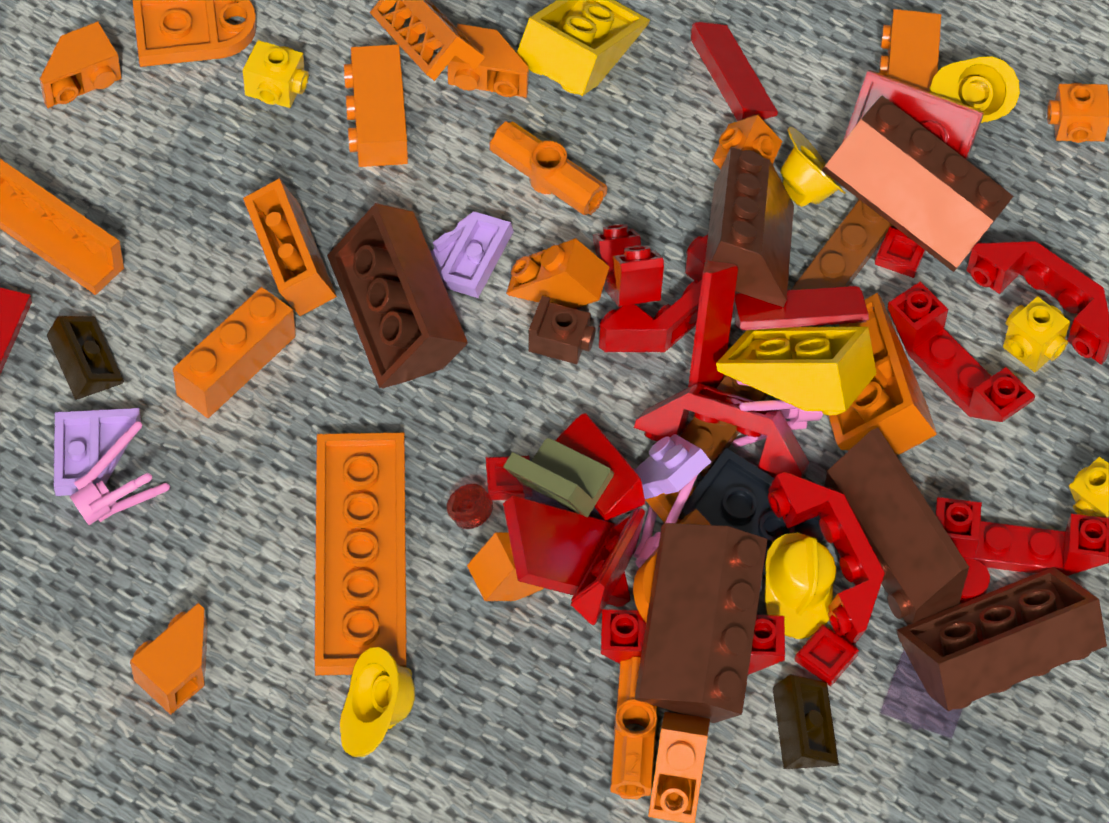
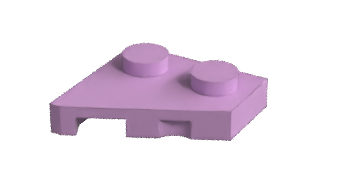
[430,211,514,298]
[54,408,141,496]
[634,434,712,499]

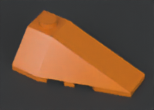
[829,293,937,455]

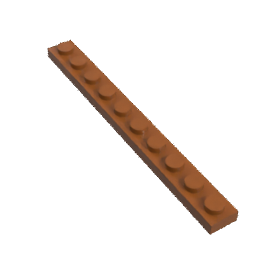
[680,200,893,477]

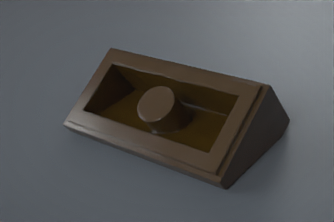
[47,316,124,400]
[773,674,839,769]

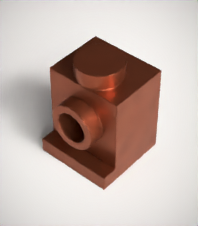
[528,296,596,364]

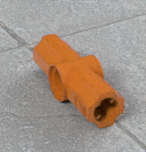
[490,121,607,215]
[610,657,657,800]

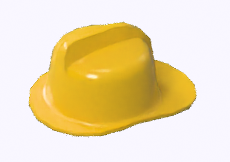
[930,56,1020,123]
[780,126,846,207]
[765,533,836,639]
[340,647,415,757]

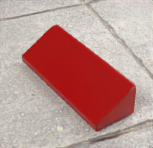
[691,22,778,121]
[688,260,738,389]
[734,286,869,330]
[555,413,645,521]
[570,508,646,625]

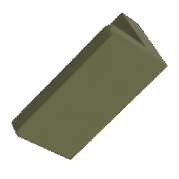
[503,438,614,518]

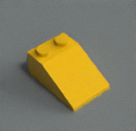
[517,0,650,96]
[716,327,877,415]

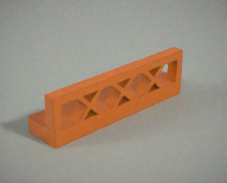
[369,0,485,81]
[0,159,124,295]

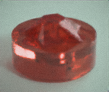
[447,484,493,529]

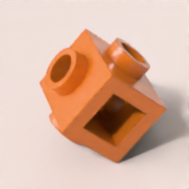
[1047,83,1109,143]
[712,115,783,169]

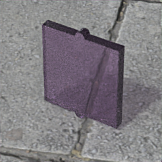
[880,650,963,739]

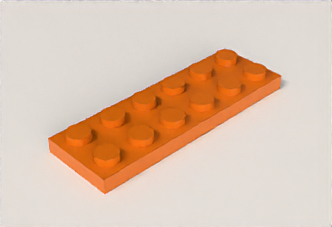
[315,433,407,676]

